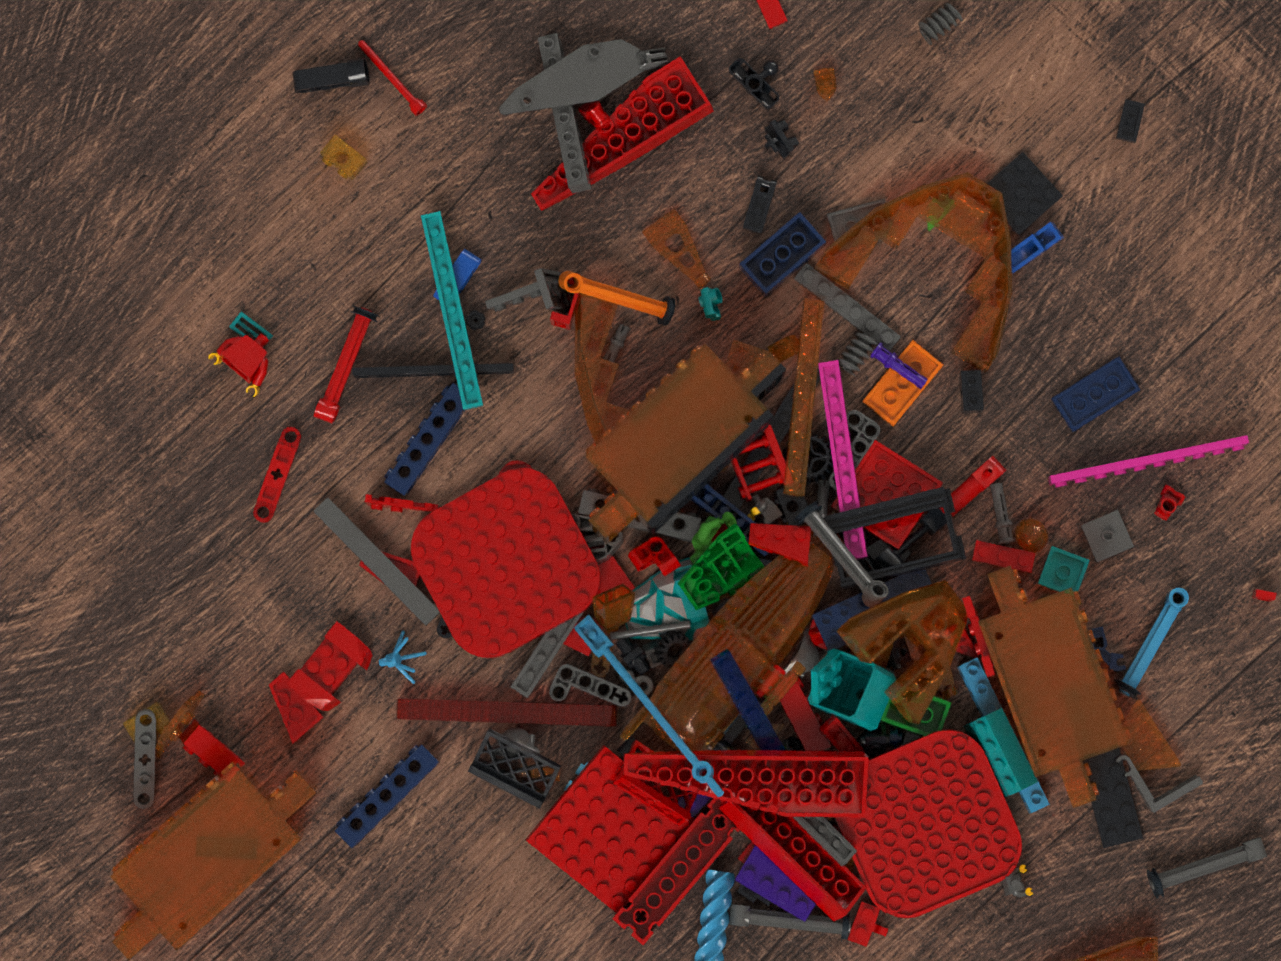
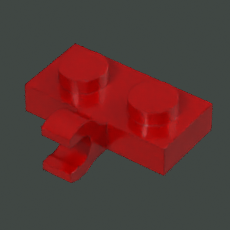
[847,901,888,947]

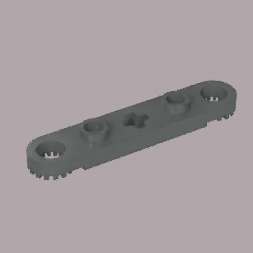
[133,708,156,809]

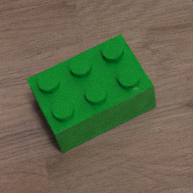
[880,682,951,737]

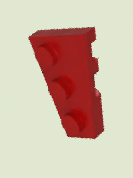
[749,523,812,567]

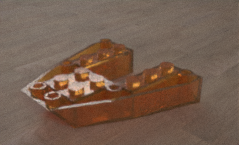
[837,580,968,724]

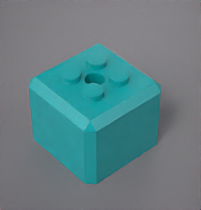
[808,648,897,731]

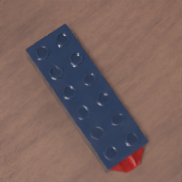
[808,570,940,652]

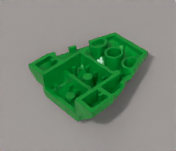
[678,523,770,610]

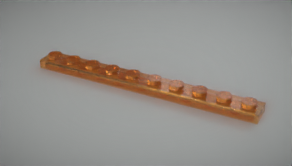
[783,298,824,497]

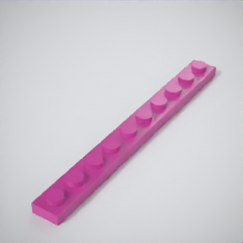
[818,360,868,560]
[1048,435,1249,488]

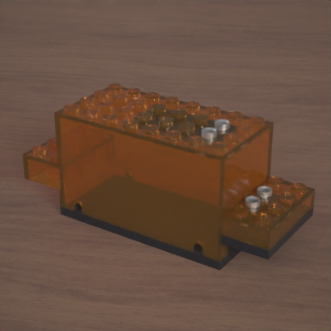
[585,344,786,545]

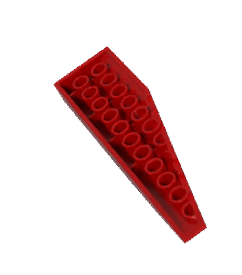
[623,750,869,817]

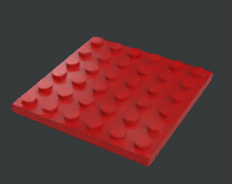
[525,745,695,913]

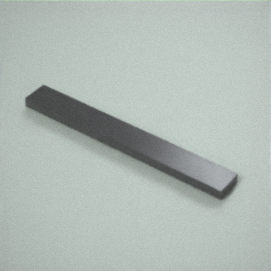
[313,497,440,626]

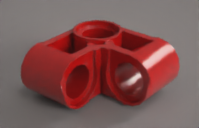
[628,537,681,577]

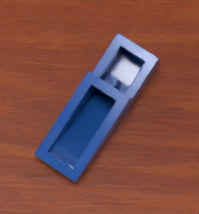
[1001,222,1064,274]

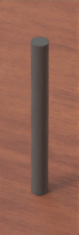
[610,620,691,640]

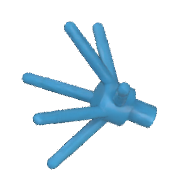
[379,630,427,684]

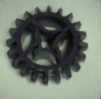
[783,430,833,485]

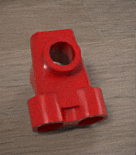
[1154,485,1186,521]

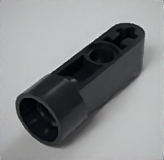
[292,57,370,93]

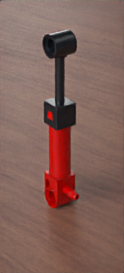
[876,456,1007,568]

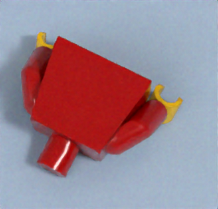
[208,333,269,397]

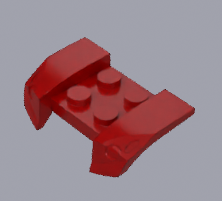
[286,621,373,711]

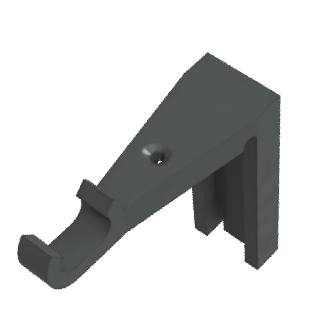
[1114,755,1203,813]

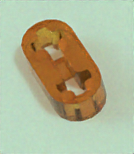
[591,647,612,678]

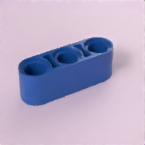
[433,249,482,300]

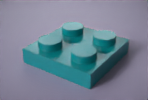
[1037,546,1090,598]
[811,649,842,705]

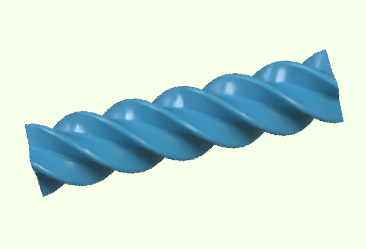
[694,870,735,961]

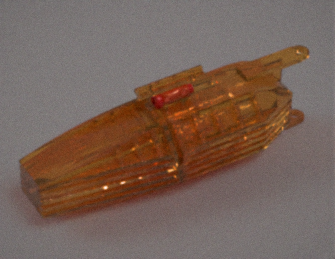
[620,542,834,751]

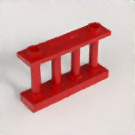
[716,414,793,502]

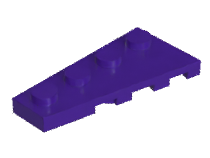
[735,845,816,922]

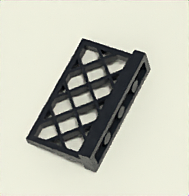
[468,728,562,809]

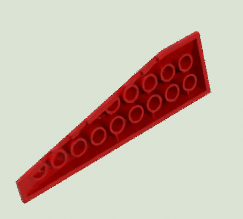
[531,56,714,211]

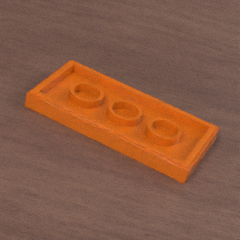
[862,340,944,427]

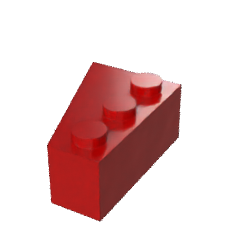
[179,719,245,782]

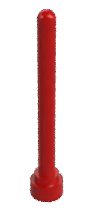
[358,40,427,116]

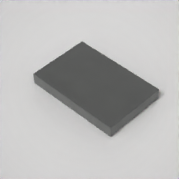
[827,198,895,253]

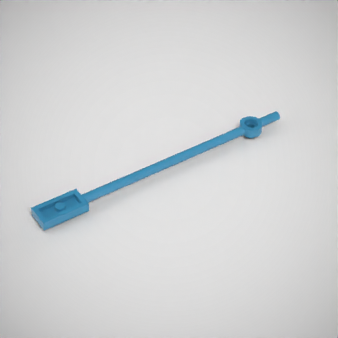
[574,615,724,797]

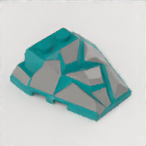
[618,557,713,640]

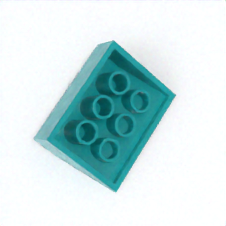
[963,708,1038,797]

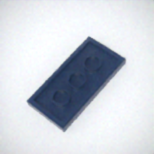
[1051,356,1141,433]

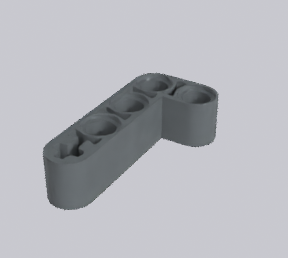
[828,410,880,491]
[549,664,632,707]

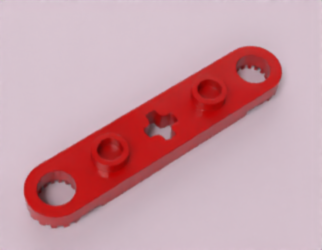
[253,427,301,523]

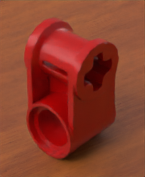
[578,101,610,128]

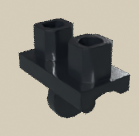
[764,120,799,159]

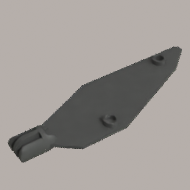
[499,39,669,115]

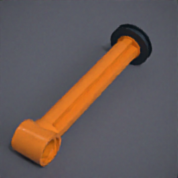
[558,271,675,326]

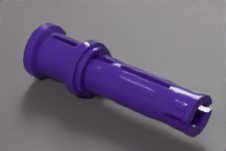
[870,342,928,390]

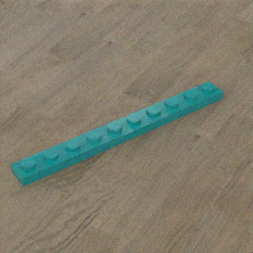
[421,211,483,410]

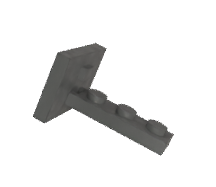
[485,268,571,312]

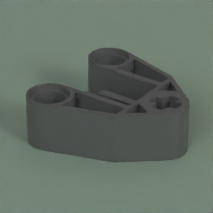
[572,514,624,565]

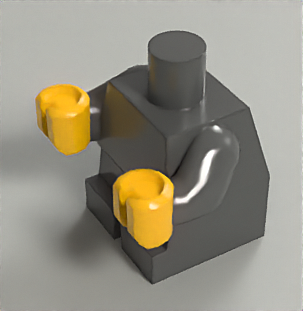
[747,494,782,524]
[1001,865,1033,897]

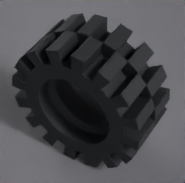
[654,631,694,670]

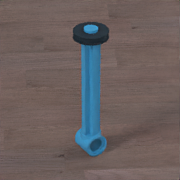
[1112,588,1189,700]

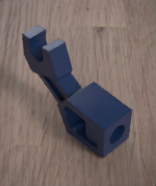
[1086,627,1126,672]

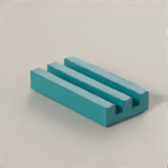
[229,311,273,349]

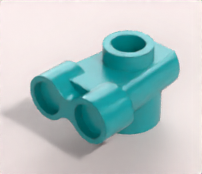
[698,287,723,321]

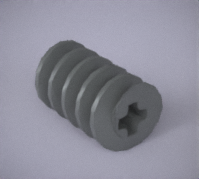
[918,3,963,45]
[837,332,879,377]

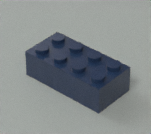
[739,212,826,297]

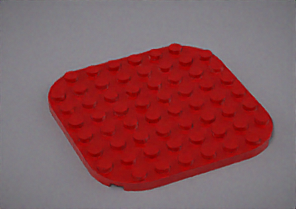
[411,468,601,658]
[835,729,1022,918]

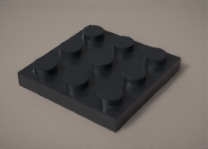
[978,152,1063,236]

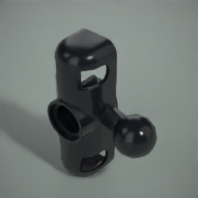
[729,58,779,110]

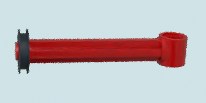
[314,306,380,424]

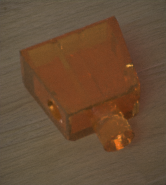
[592,584,635,634]

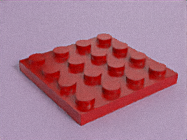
[831,440,943,550]

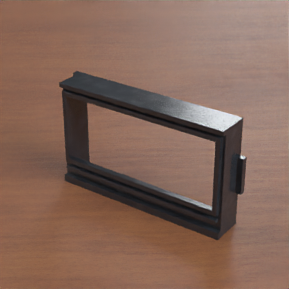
[825,487,967,589]

